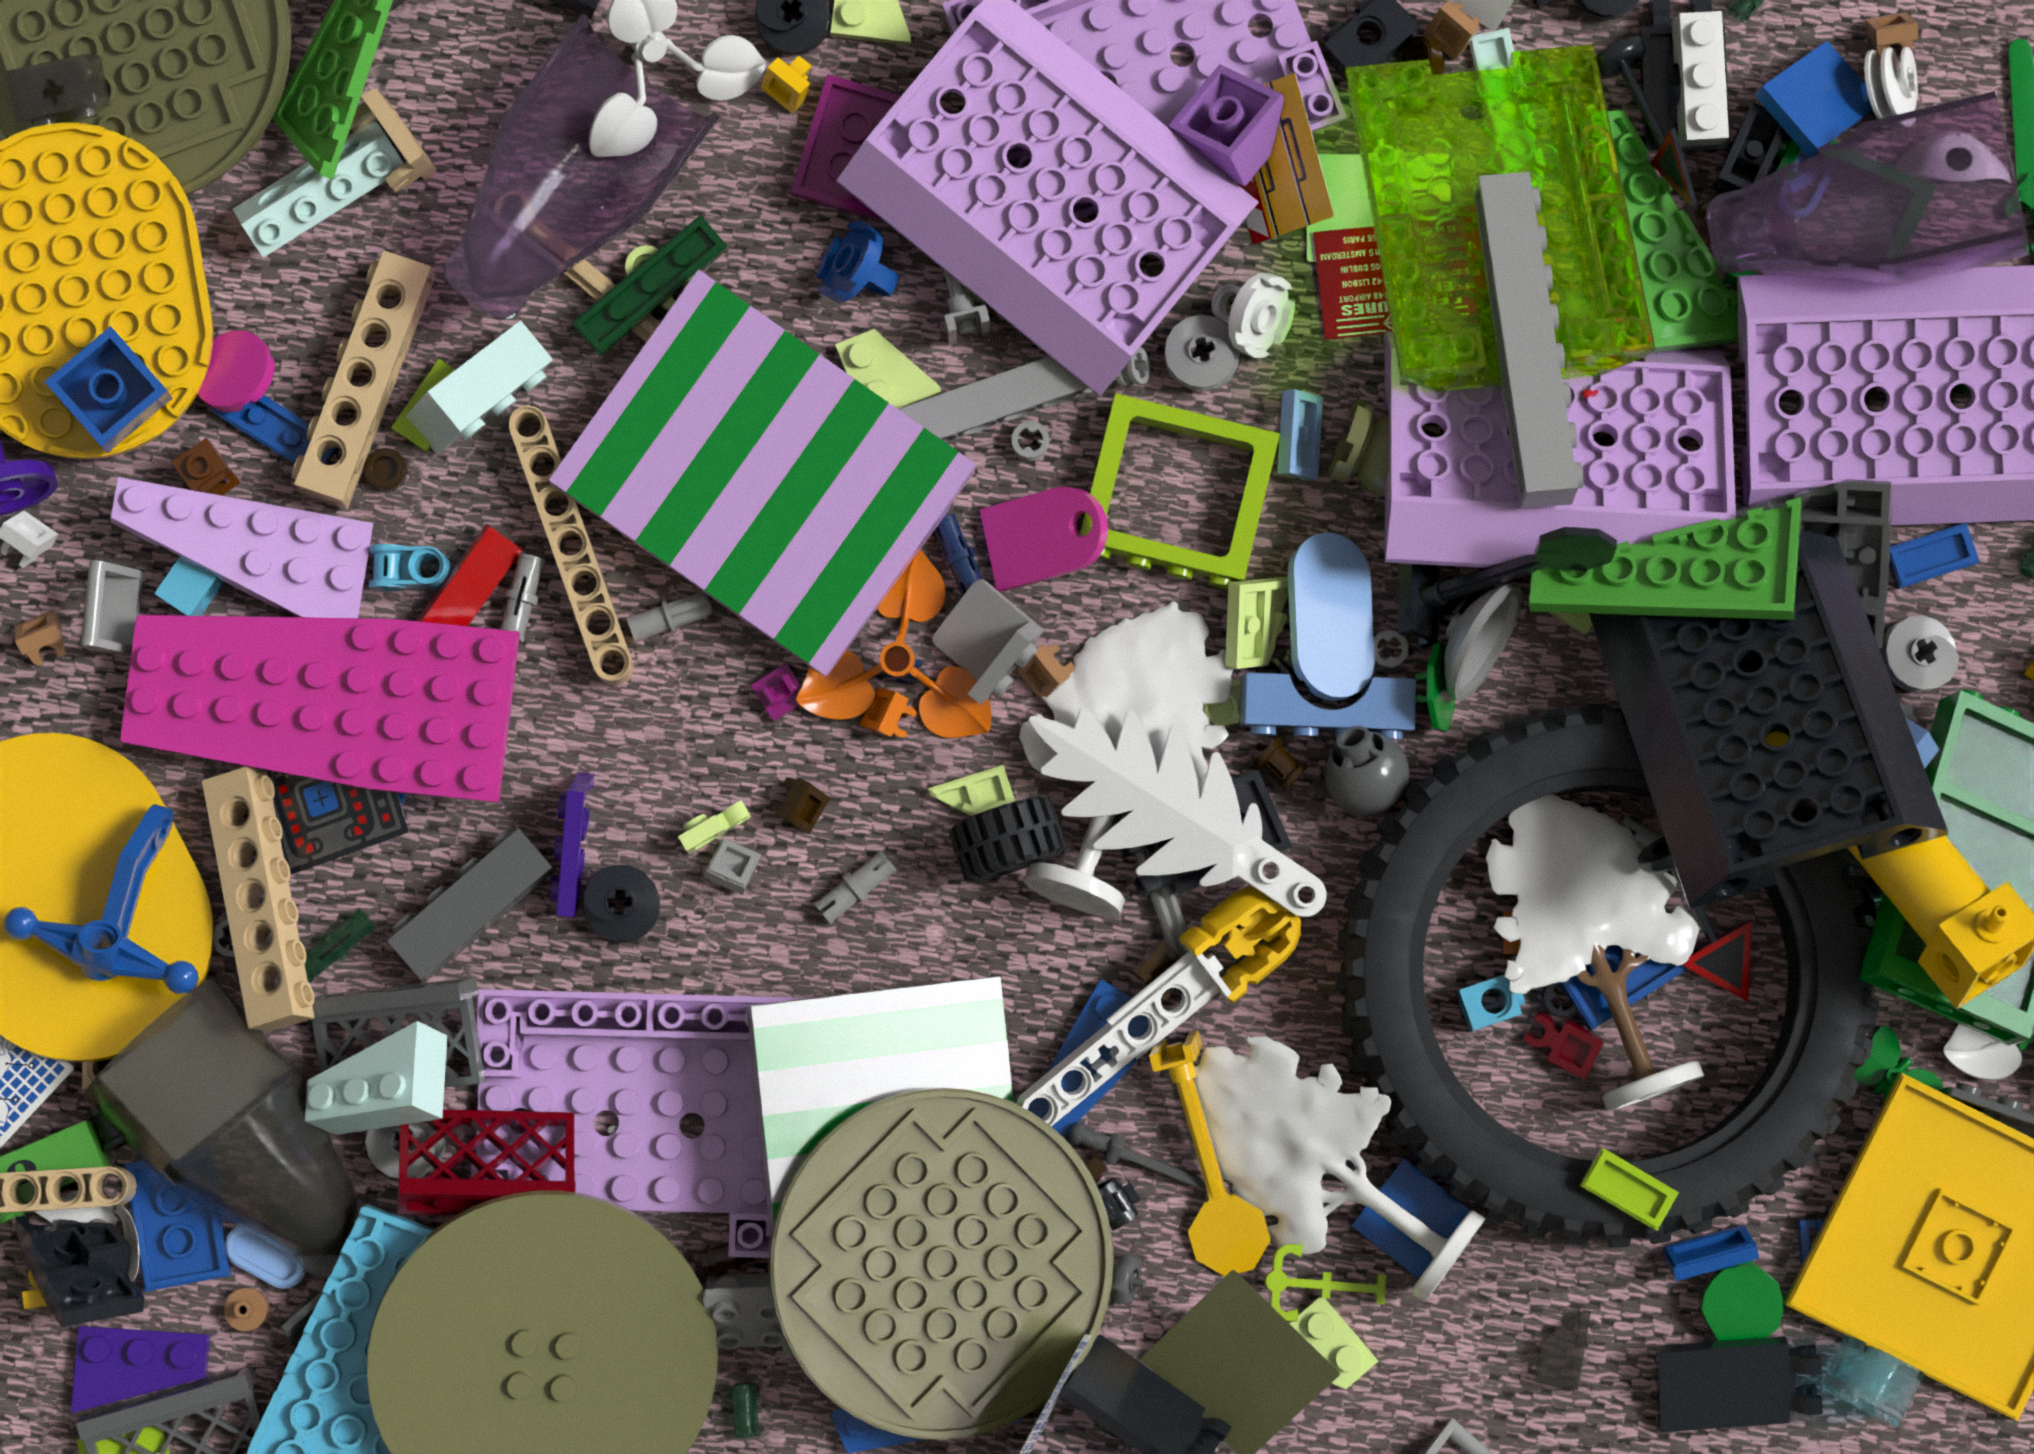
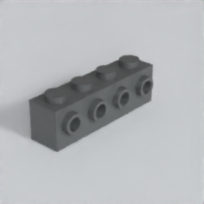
[387,828,556,982]

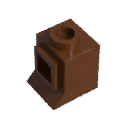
[171,438,241,496]

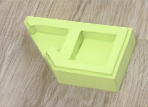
[928,765,1015,816]

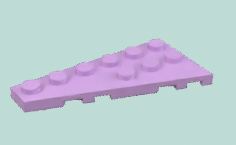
[110,477,373,618]

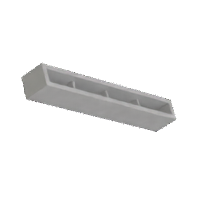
[1474,172,1583,509]

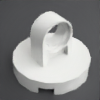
[1211,273,1295,358]

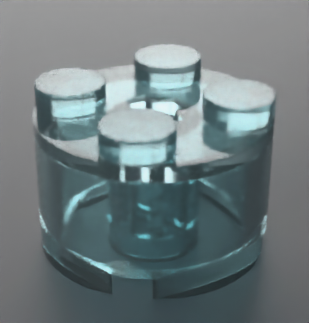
[1820,1334,1925,1428]

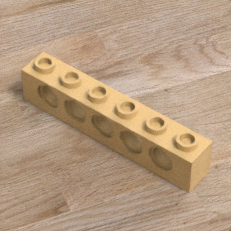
[292,250,435,510]
[202,766,315,1032]

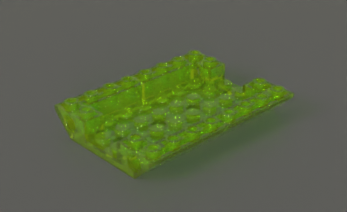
[1345,44,1656,392]

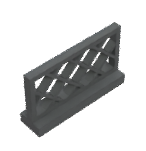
[312,977,485,1088]
[76,1366,262,1454]

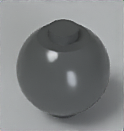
[1324,726,1410,817]

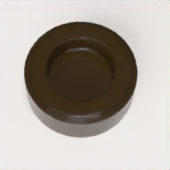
[364,448,408,492]

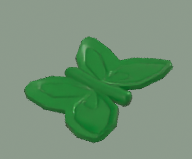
[1853,1025,1943,1103]

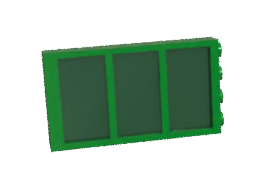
[1859,690,2034,1045]

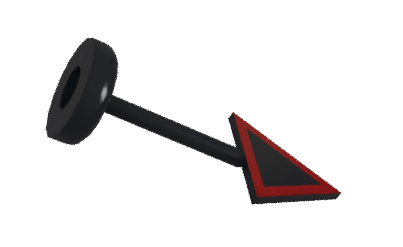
[1589,36,1698,208]
[1637,836,1753,1002]

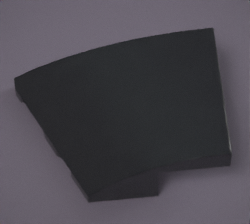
[15,1216,145,1327]

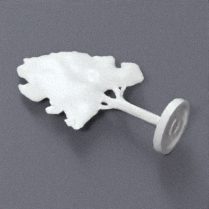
[1019,601,1233,917]
[1194,1036,1485,1303]

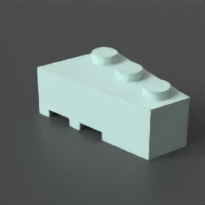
[405,320,553,455]
[305,1021,448,1135]

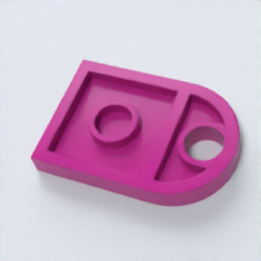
[980,487,1108,592]

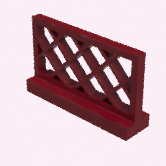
[397,1109,576,1215]

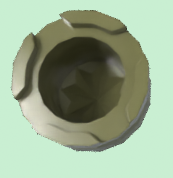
[1328,398,1429,497]

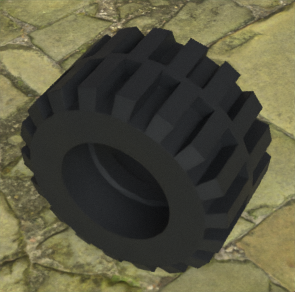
[948,796,1067,882]

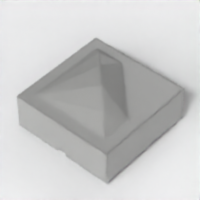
[704,837,762,895]

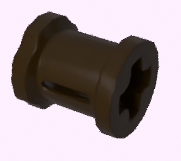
[1252,736,1309,793]

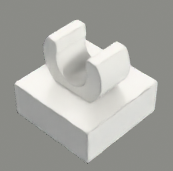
[0,511,58,568]

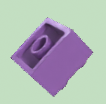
[1168,64,1284,186]

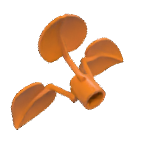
[796,549,992,738]

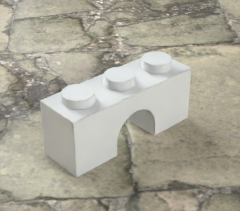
[1672,11,1729,147]

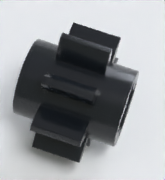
[1097,1177,1141,1231]

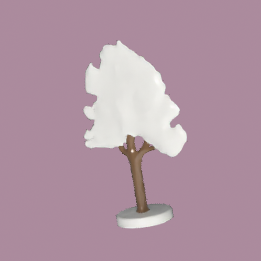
[1486,794,1704,1112]

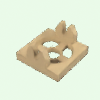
[350,88,437,192]

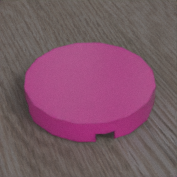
[198,330,275,412]

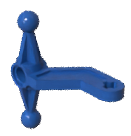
[3,804,199,994]

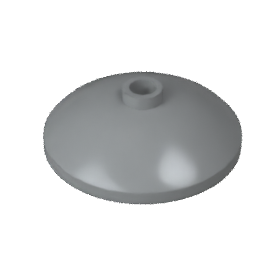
[1444,583,1523,701]

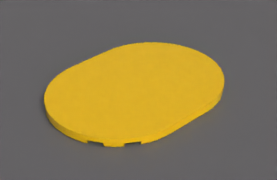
[0,123,213,460]
[0,733,214,1062]

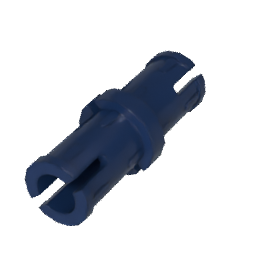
[933,513,983,597]

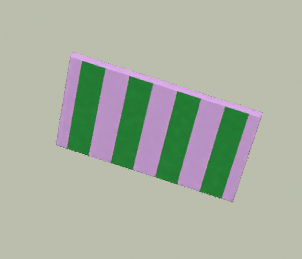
[549,269,976,678]

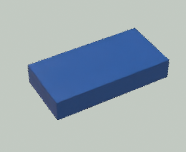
[1889,523,1980,590]
[1662,1225,1759,1281]

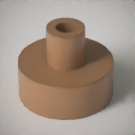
[224,1288,270,1331]

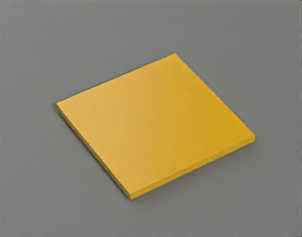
[1784,1072,2034,1421]

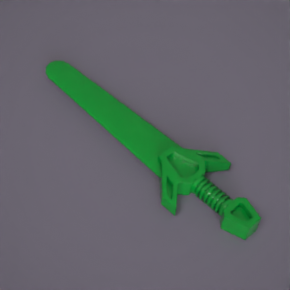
[2002,39,2034,264]

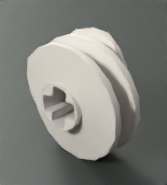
[1864,47,1918,124]

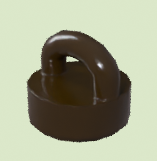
[1402,36,1445,79]

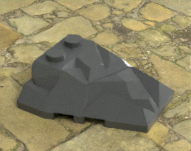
[1736,479,1892,649]

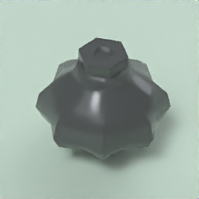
[1110,1254,1146,1305]

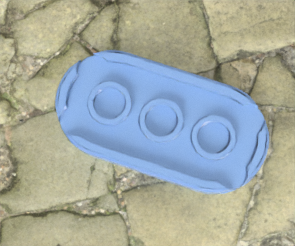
[1288,532,1375,701]

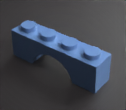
[1239,673,1416,740]

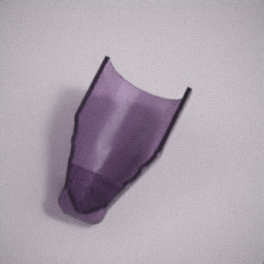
[445,14,720,320]
[1706,91,2030,285]

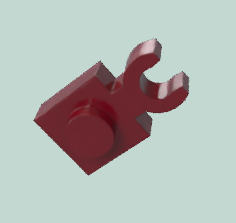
[1523,1012,1606,1080]

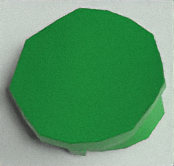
[1700,1261,1783,1341]

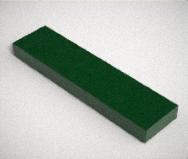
[572,215,728,357]

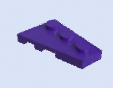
[551,772,595,917]
[71,1326,211,1413]

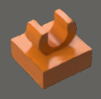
[859,687,917,738]

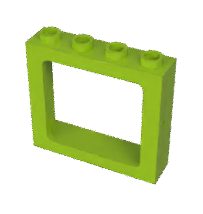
[1080,393,1280,590]

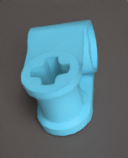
[369,544,453,591]

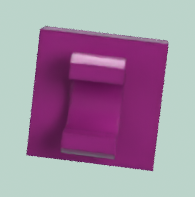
[751,663,802,722]

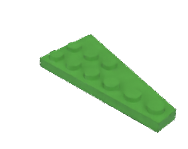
[272,0,393,180]
[1579,110,1739,354]
[1529,497,1802,620]

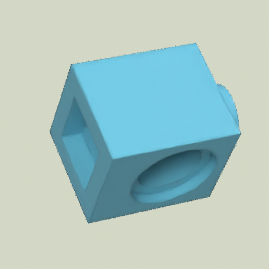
[154,556,225,616]
[1455,974,1525,1032]

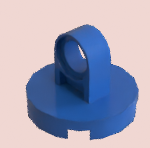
[817,220,900,303]

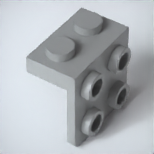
[932,579,1045,705]

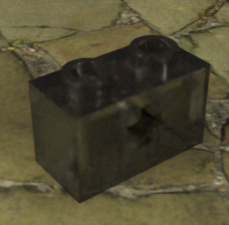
[6,54,111,127]

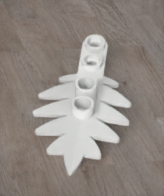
[1028,707,1326,917]

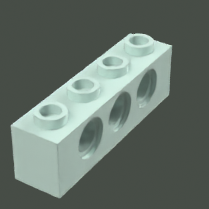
[233,120,404,258]

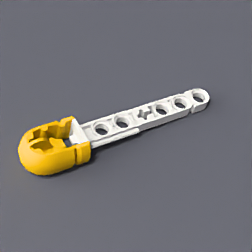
[1016,886,1301,1126]

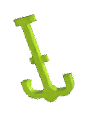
[1264,1244,1387,1322]

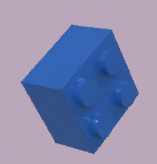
[44,326,173,453]

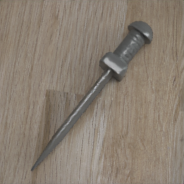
[1068,1122,1206,1189]

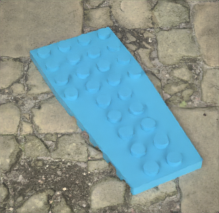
[246,1204,435,1454]

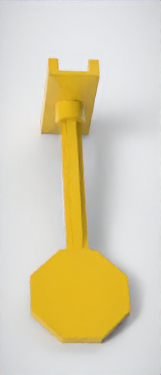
[1149,1030,1271,1276]

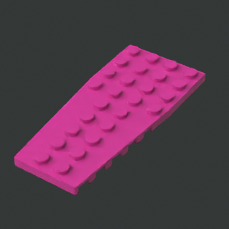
[120,615,520,803]

